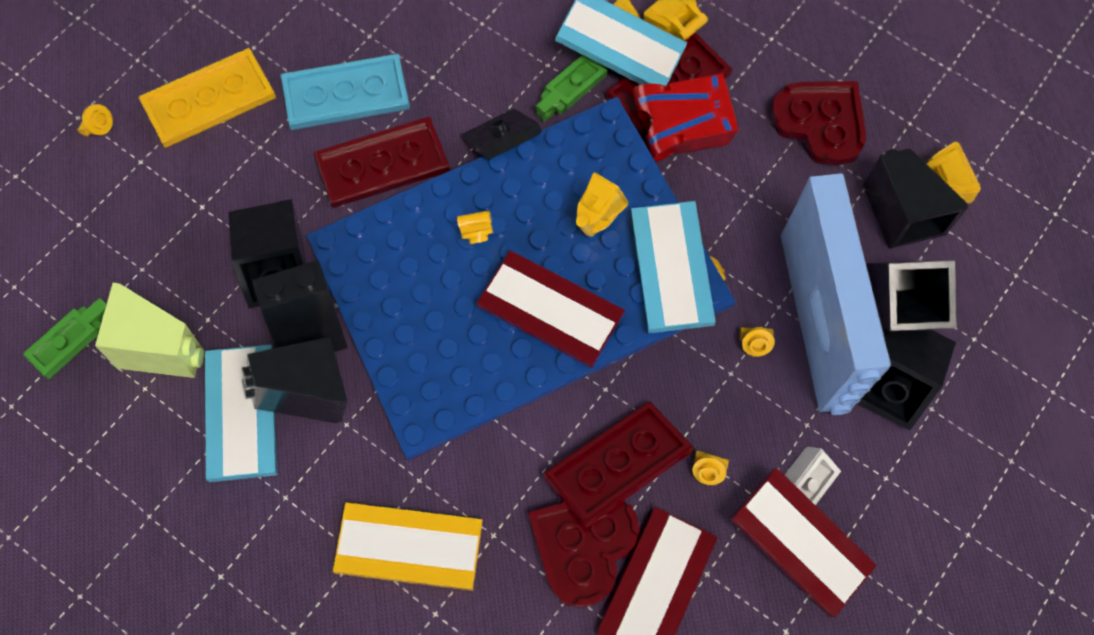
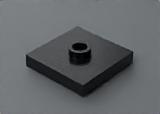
[462,108,542,160]

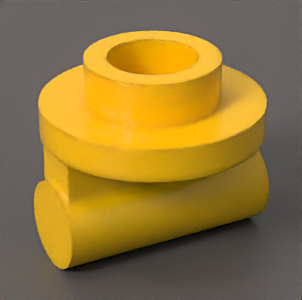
[77,104,113,137]
[457,210,493,244]
[739,327,775,357]
[692,450,729,485]

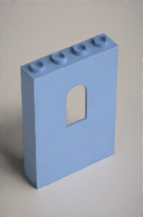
[781,173,891,415]

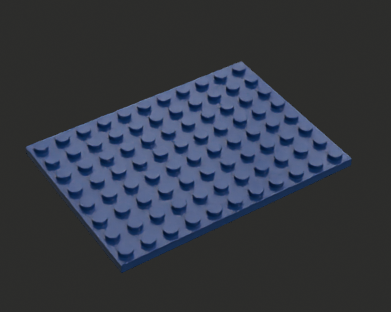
[306,97,736,461]

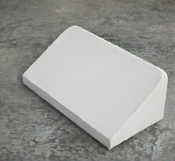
[785,447,841,505]

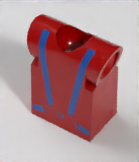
[632,73,739,162]

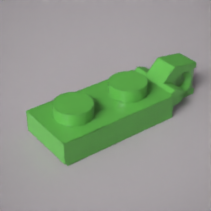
[535,55,608,122]
[23,298,107,380]

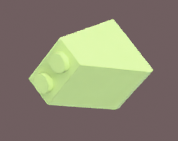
[95,283,204,378]

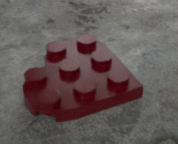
[771,81,866,166]
[528,502,639,608]

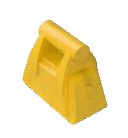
[644,0,708,41]
[927,142,981,203]
[576,172,629,237]

